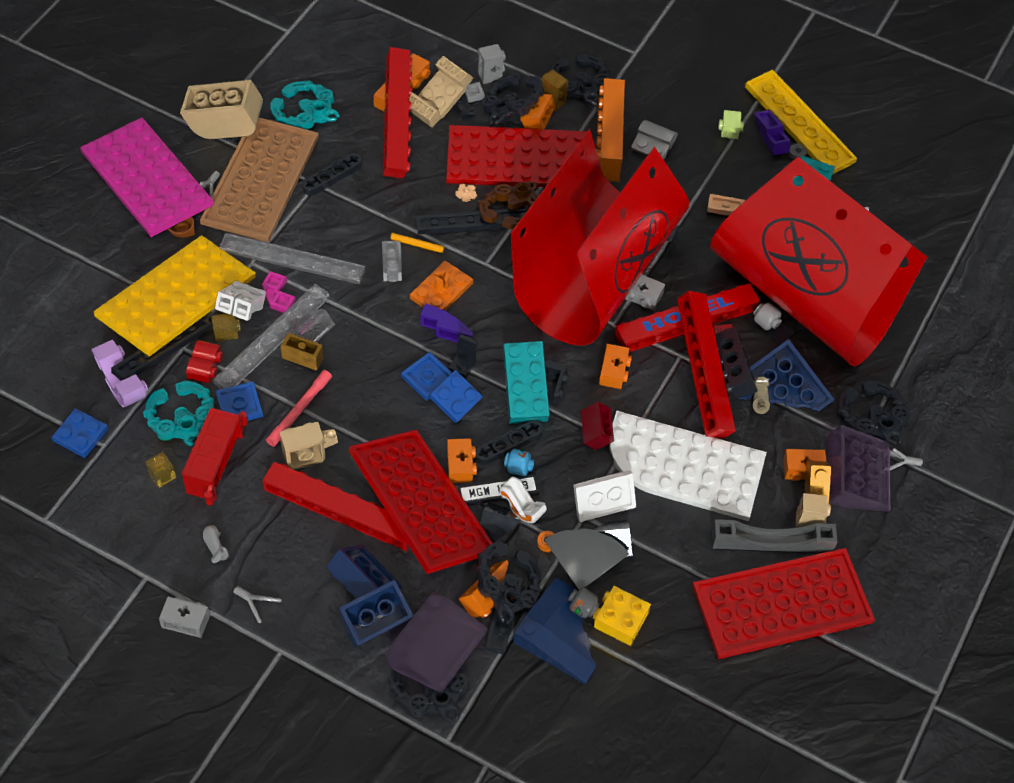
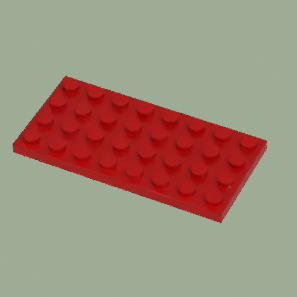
[446,125,587,188]
[349,429,492,574]
[692,548,875,659]

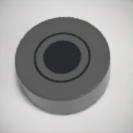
[789,144,807,160]

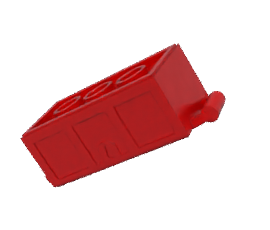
[182,408,248,505]

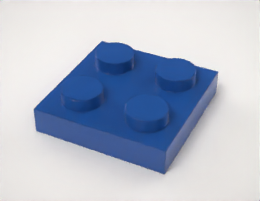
[401,352,452,401]
[429,370,483,423]
[216,381,263,421]
[52,408,108,458]

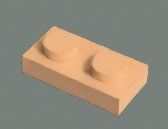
[707,194,745,216]

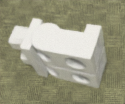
[215,281,266,321]

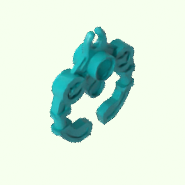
[270,81,340,130]
[143,381,215,447]

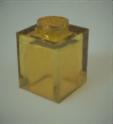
[211,313,241,342]
[145,452,176,487]

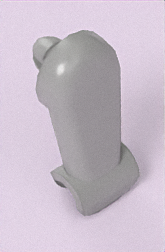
[203,525,229,563]

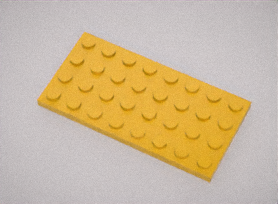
[94,235,256,357]

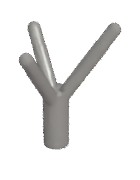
[200,171,220,197]
[880,447,923,474]
[234,586,282,623]

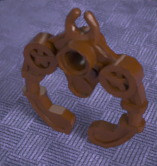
[478,181,540,229]

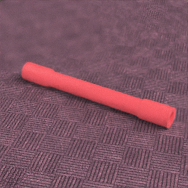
[266,370,332,447]

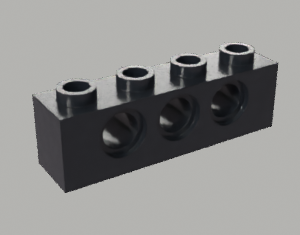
[715,327,758,399]

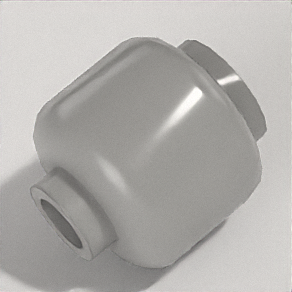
[753,303,782,330]

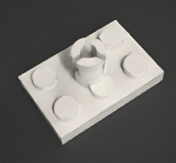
[574,470,636,522]

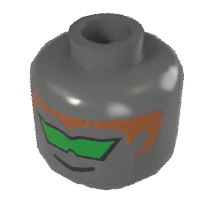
[568,587,600,618]

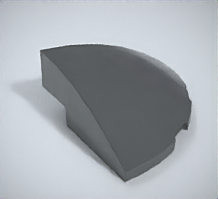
[545,528,629,590]

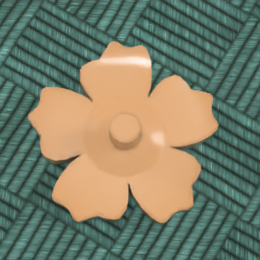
[455,184,477,202]

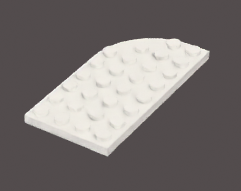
[609,411,767,521]

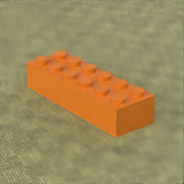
[596,78,625,182]

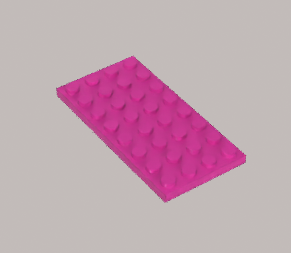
[80,118,214,237]

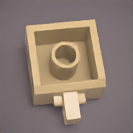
[280,422,338,470]

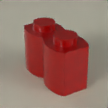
[186,340,223,384]

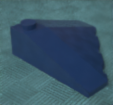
[739,339,834,411]
[514,578,596,684]

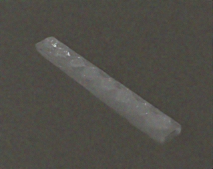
[219,233,365,284]
[213,284,330,389]

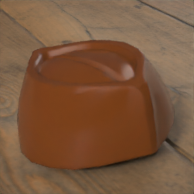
[168,217,195,238]

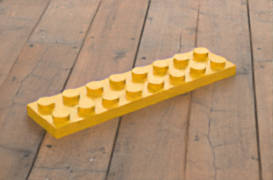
[745,70,857,174]

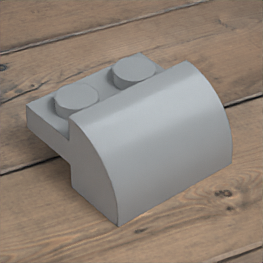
[631,120,678,160]

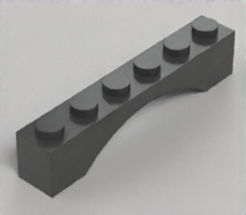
[712,519,837,553]

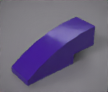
[754,110,790,156]
[421,303,473,343]

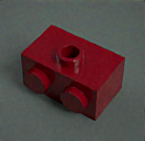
[581,401,614,450]

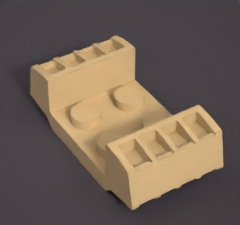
[409,56,473,127]

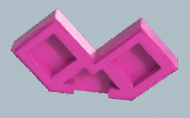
[262,271,296,314]

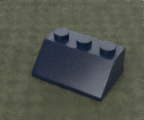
[327,545,402,599]
[338,579,414,648]

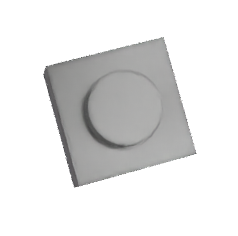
[464,82,485,103]

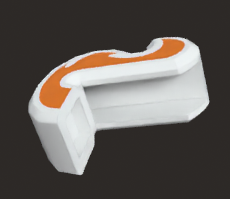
[500,477,547,523]

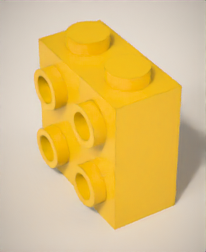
[593,586,651,646]

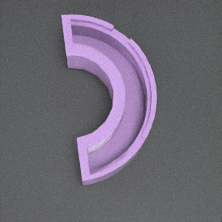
[91,339,148,408]

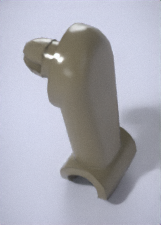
[752,376,770,414]

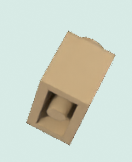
[796,493,831,528]

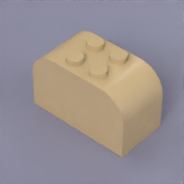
[180,80,263,139]

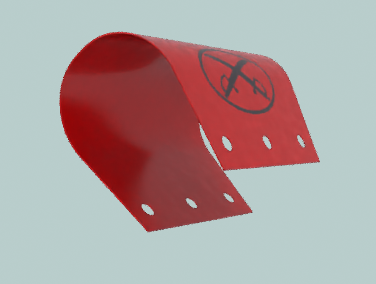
[511,129,689,346]
[710,157,927,366]

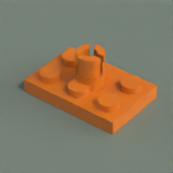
[410,261,473,311]

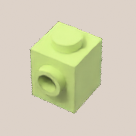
[718,110,744,139]

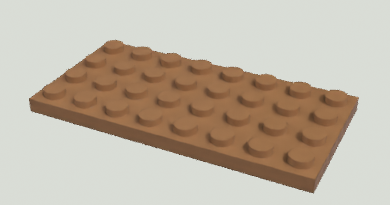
[200,118,319,243]

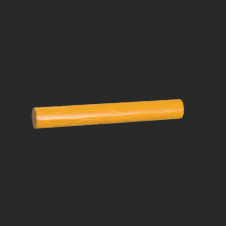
[391,233,444,253]

